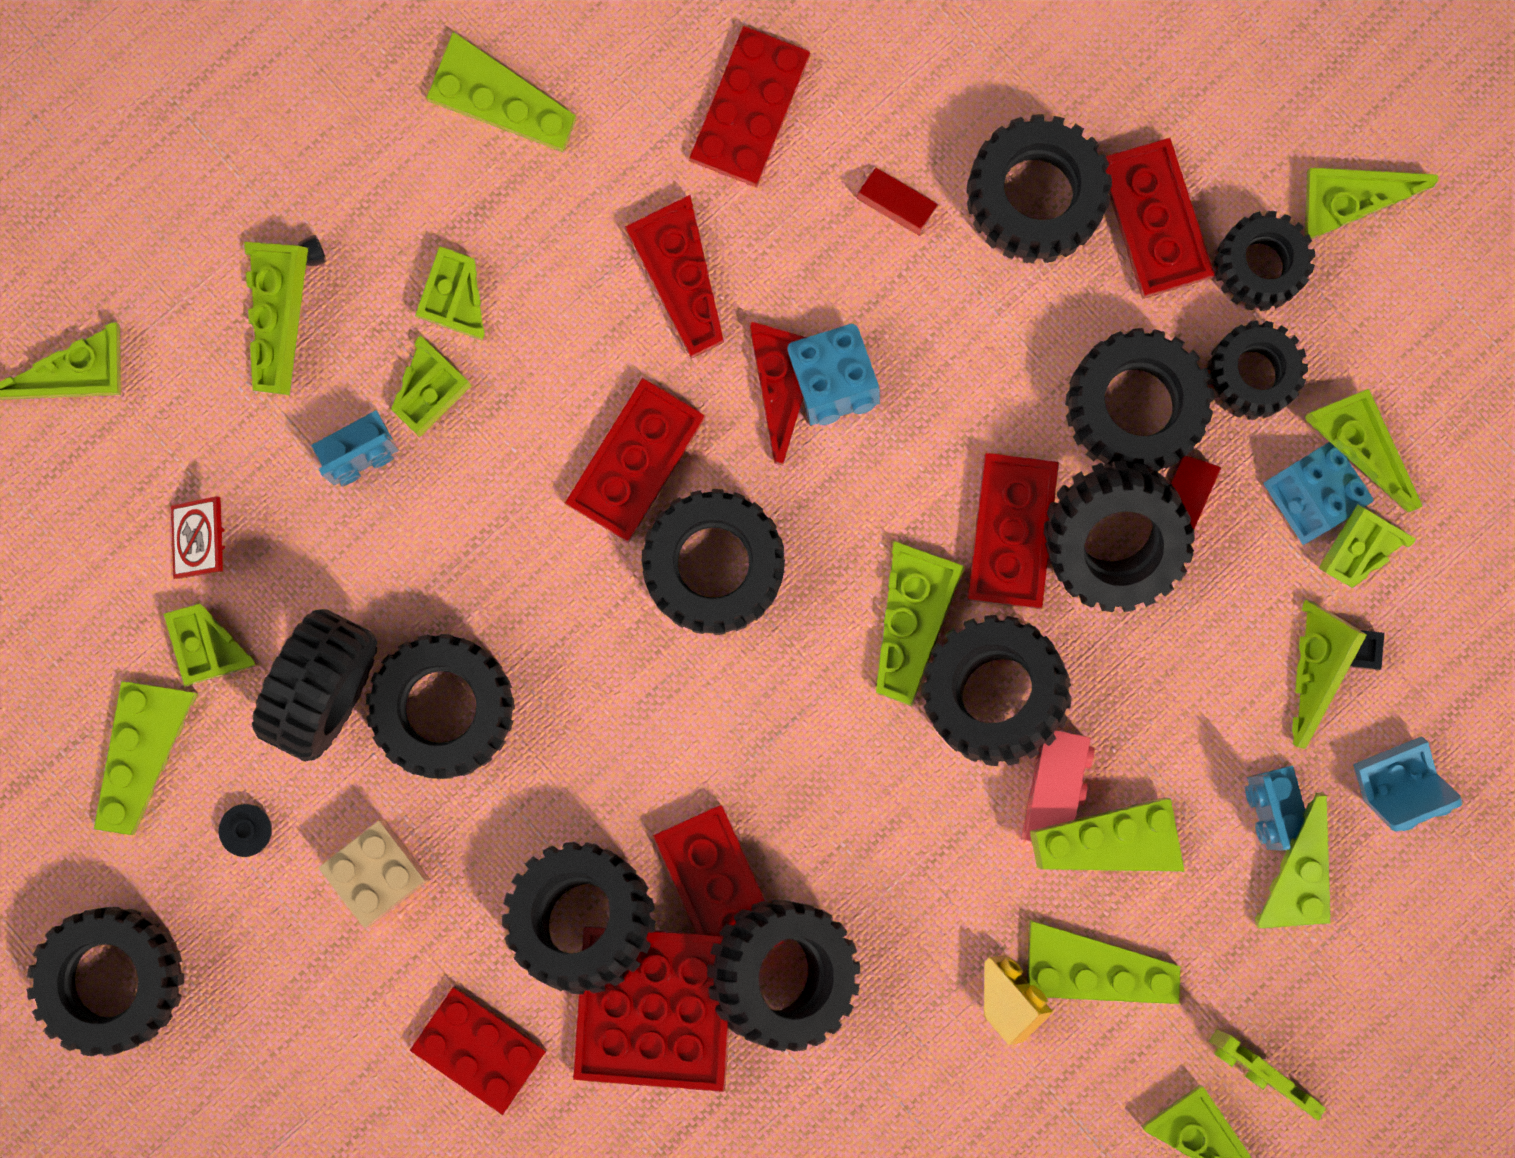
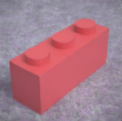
[1021,731,1095,842]

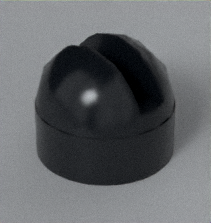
[298,234,327,267]

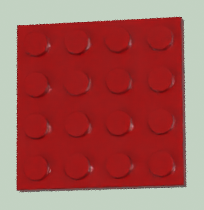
[573,926,729,1092]

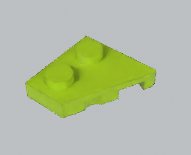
[415,246,485,341]
[391,335,472,438]
[164,604,255,687]

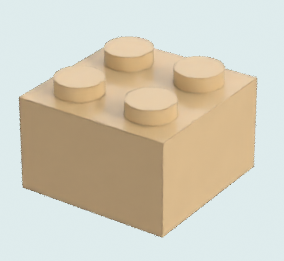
[318,820,431,928]

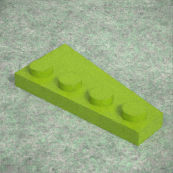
[427,32,577,153]
[244,242,308,395]
[876,541,964,707]
[94,681,198,835]
[1030,797,1185,872]
[1027,920,1180,1004]

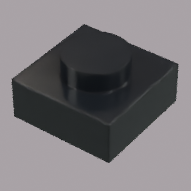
[1349,630,1385,671]

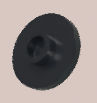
[219,804,272,857]

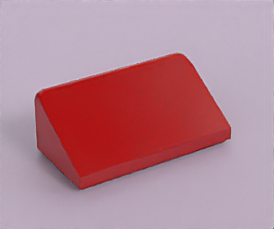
[857,167,938,236]
[1171,456,1221,529]

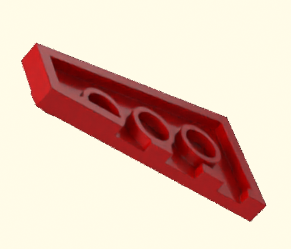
[625,194,724,359]

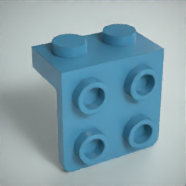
[788,324,880,426]
[1353,736,1462,832]

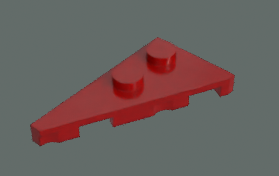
[750,321,807,466]

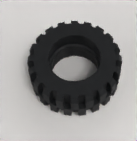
[966,114,1112,264]
[1065,328,1214,474]
[1044,461,1195,612]
[641,489,785,635]
[252,609,377,761]
[921,615,1072,766]
[366,634,515,779]
[502,842,656,995]
[707,900,861,1052]
[27,907,184,1056]

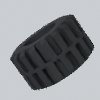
[1214,211,1315,311]
[1207,321,1308,420]

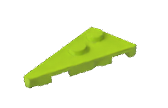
[1305,167,1438,239]
[0,322,121,400]
[1305,389,1423,513]
[1292,600,1367,749]
[1255,792,1331,929]
[1208,1029,1327,1121]
[1141,1085,1252,1158]

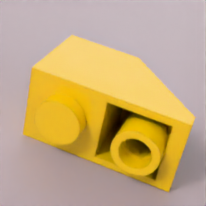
[984,955,1053,1045]

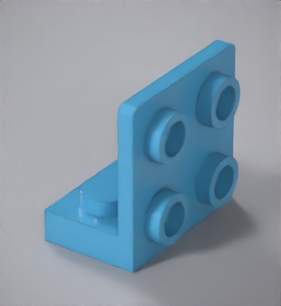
[311,410,399,486]
[1263,442,1373,545]
[1245,766,1305,851]

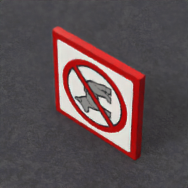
[171,496,225,579]

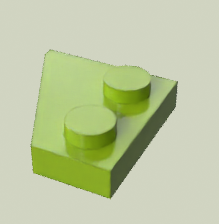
[1318,504,1416,588]

